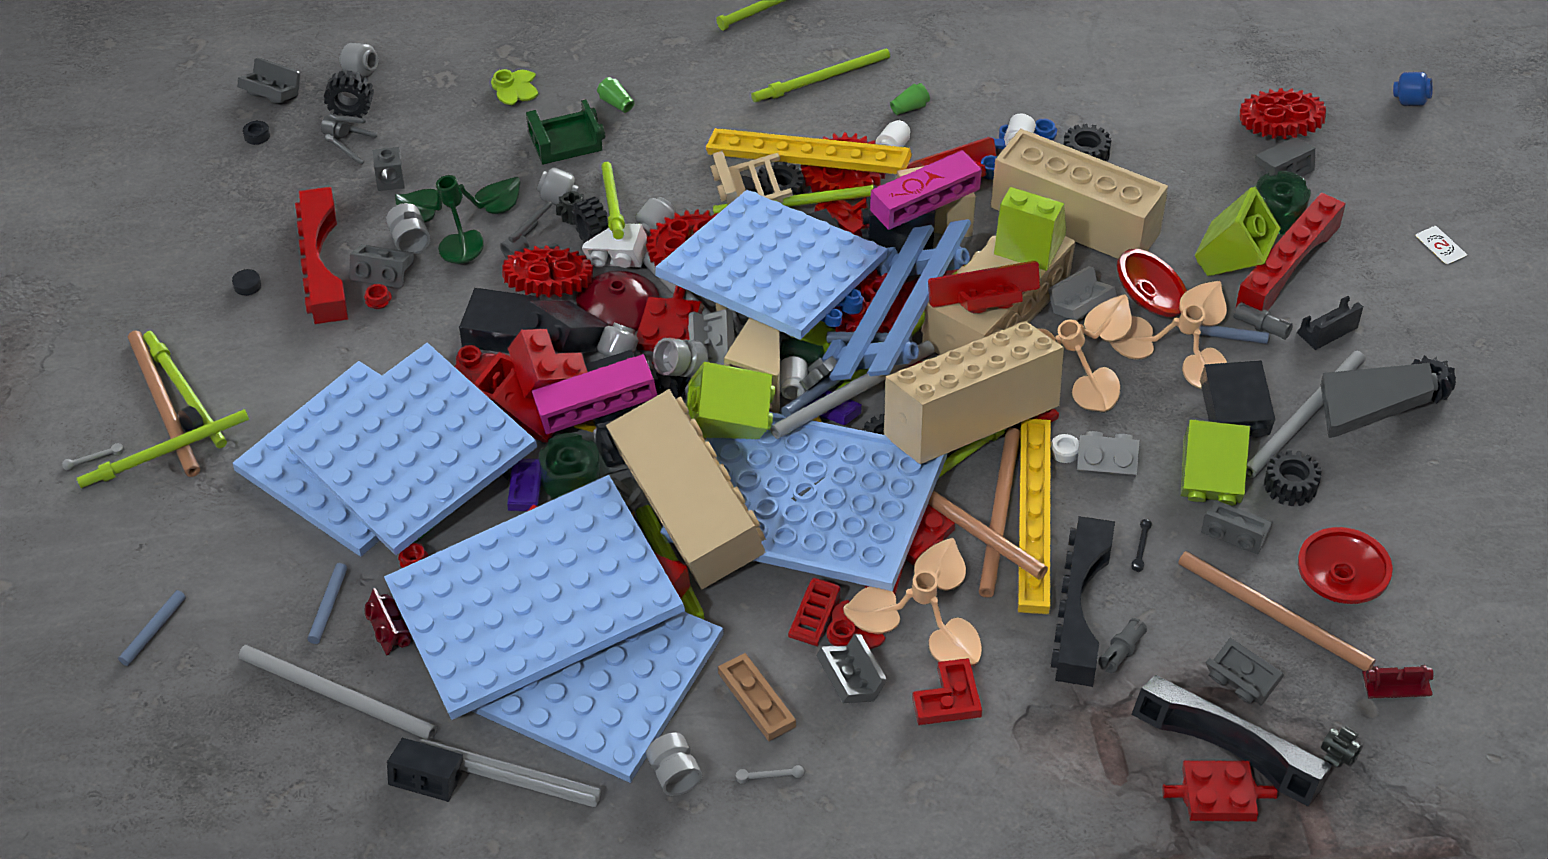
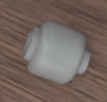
[339,43,378,77]
[537,167,579,205]
[636,197,675,237]
[597,322,639,358]

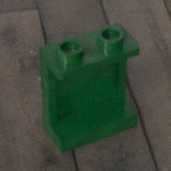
[526,99,605,165]

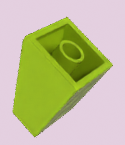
[994,187,1066,271]
[1194,187,1281,276]
[686,361,775,439]
[1181,420,1250,506]

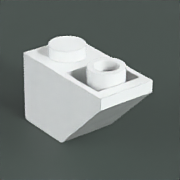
[582,223,648,268]

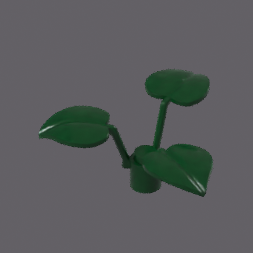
[395,175,520,264]

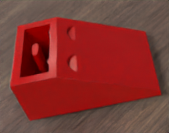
[474,352,555,443]

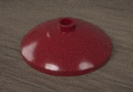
[576,271,660,331]

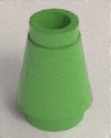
[597,77,635,113]
[890,83,930,116]

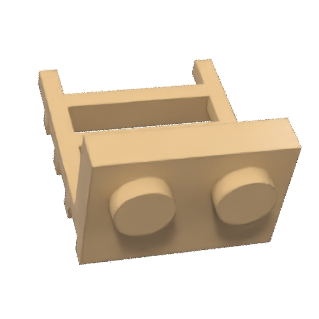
[710,151,793,206]

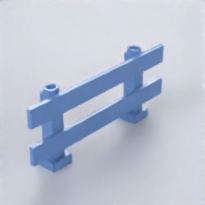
[822,219,971,381]

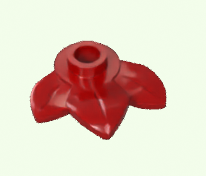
[454,345,497,384]
[827,600,885,649]

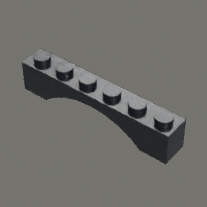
[1051,516,1115,687]
[1131,675,1332,807]

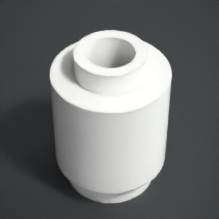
[1004,113,1036,146]
[876,120,910,147]
[780,356,808,400]

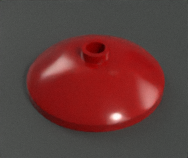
[1117,249,1187,317]
[1298,527,1393,604]

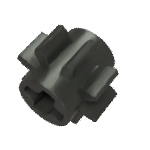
[556,191,584,225]
[1321,726,1362,768]

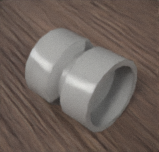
[386,203,430,254]
[653,338,708,378]
[646,733,702,796]

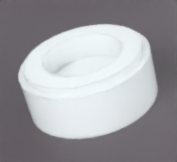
[1050,434,1079,463]

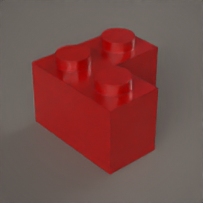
[508,329,588,398]

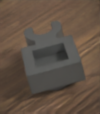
[799,356,837,391]

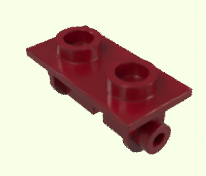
[364,588,411,655]
[1362,664,1434,699]

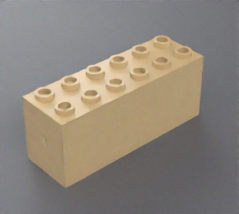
[991,128,1168,259]
[921,236,1076,355]
[884,321,1064,464]
[606,389,766,589]

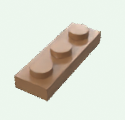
[718,653,796,741]

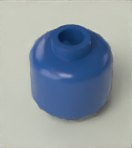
[1393,72,1433,106]

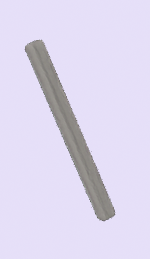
[418,739,601,807]

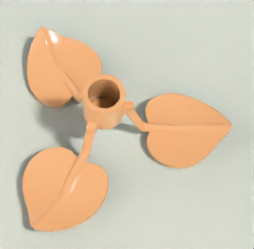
[1109,281,1227,389]
[1038,294,1132,412]
[843,538,982,666]

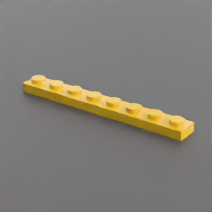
[706,128,912,174]
[1018,419,1051,614]

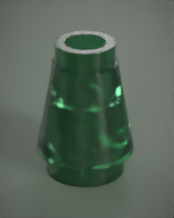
[780,337,824,363]

